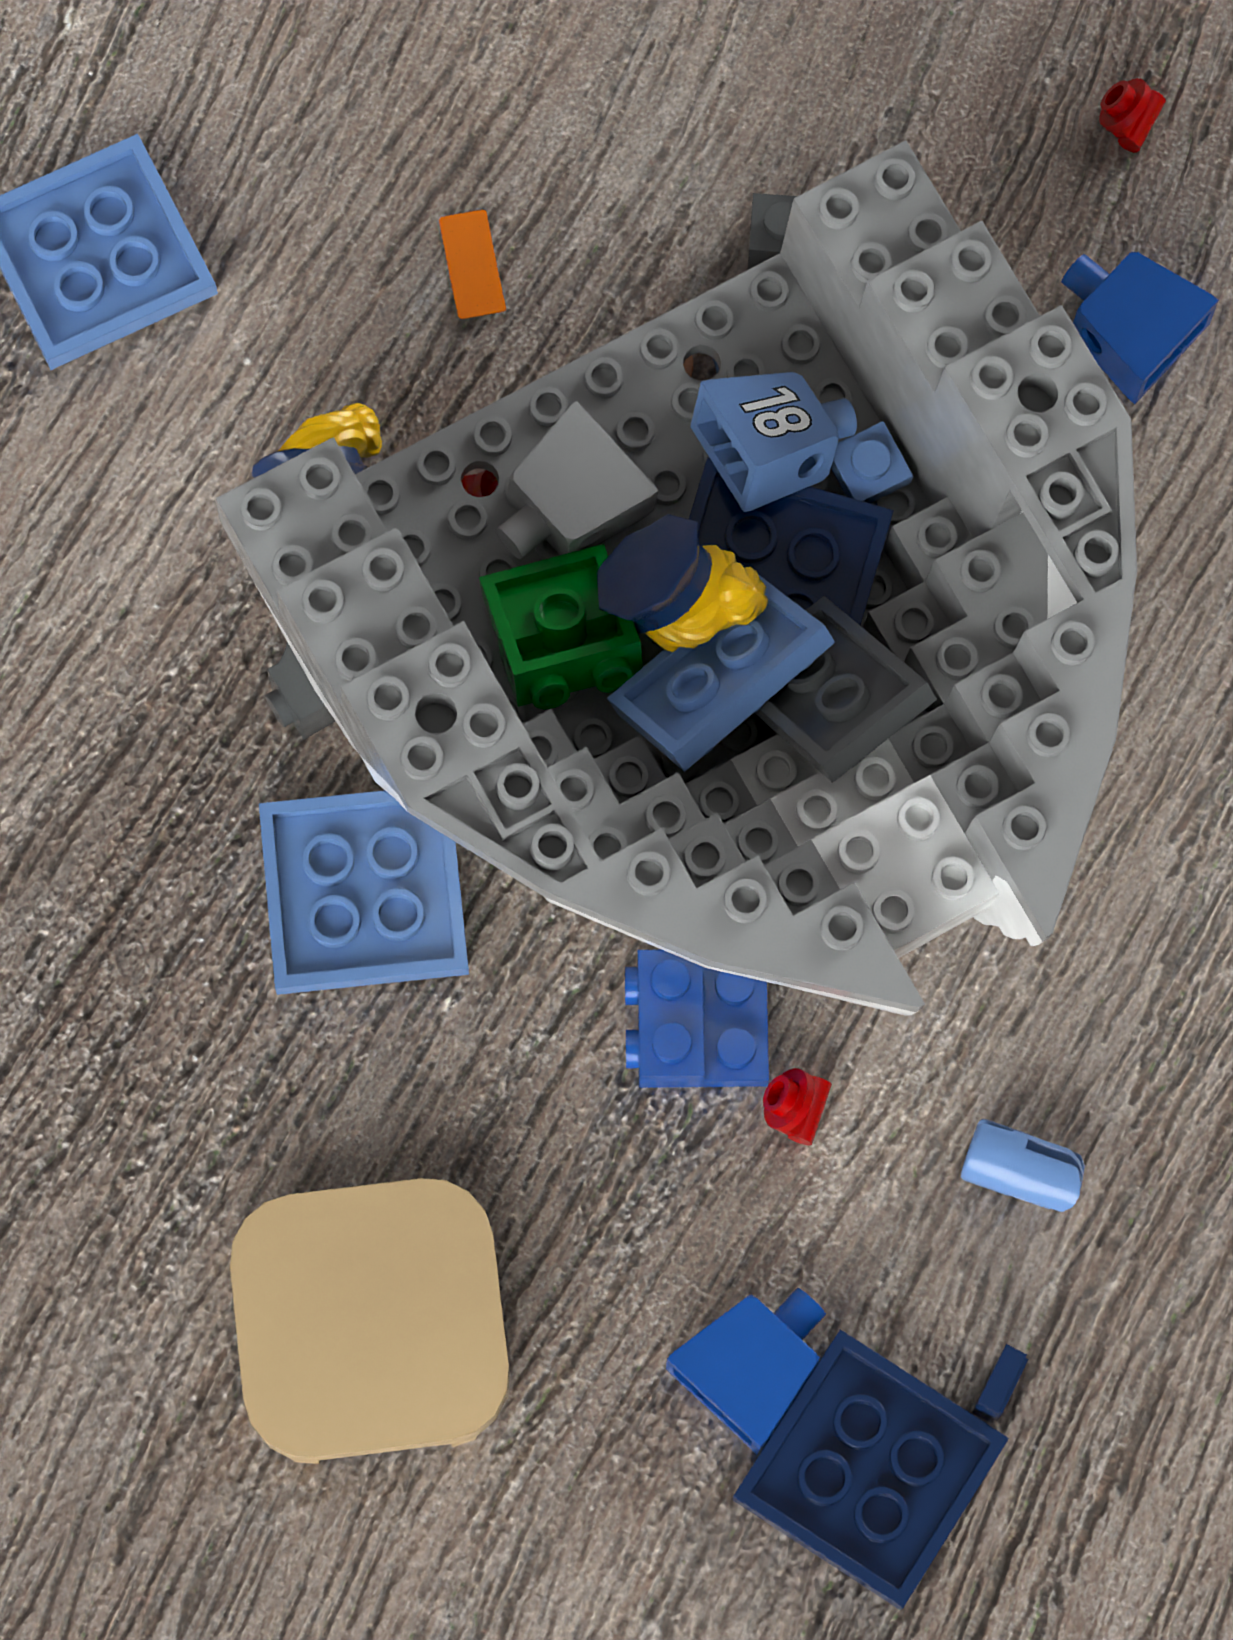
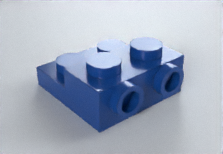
[625,950,769,1088]

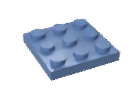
[0,134,218,370]
[259,790,469,995]

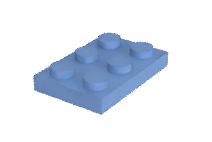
[607,575,835,772]

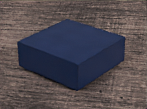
[971,1344,1029,1423]

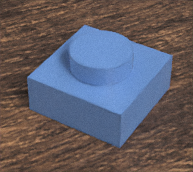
[831,421,913,503]

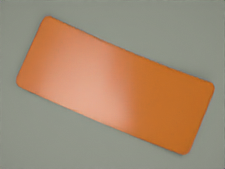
[439,210,506,319]

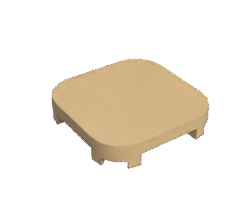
[230,1178,510,1464]

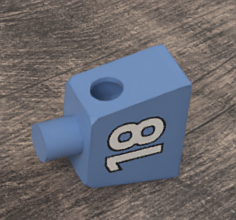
[690,372,857,512]

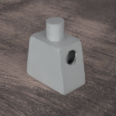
[496,401,659,559]

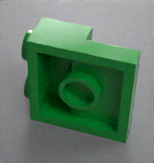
[479,544,643,710]

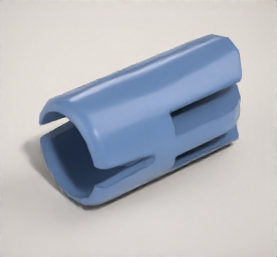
[961,1119,1085,1212]

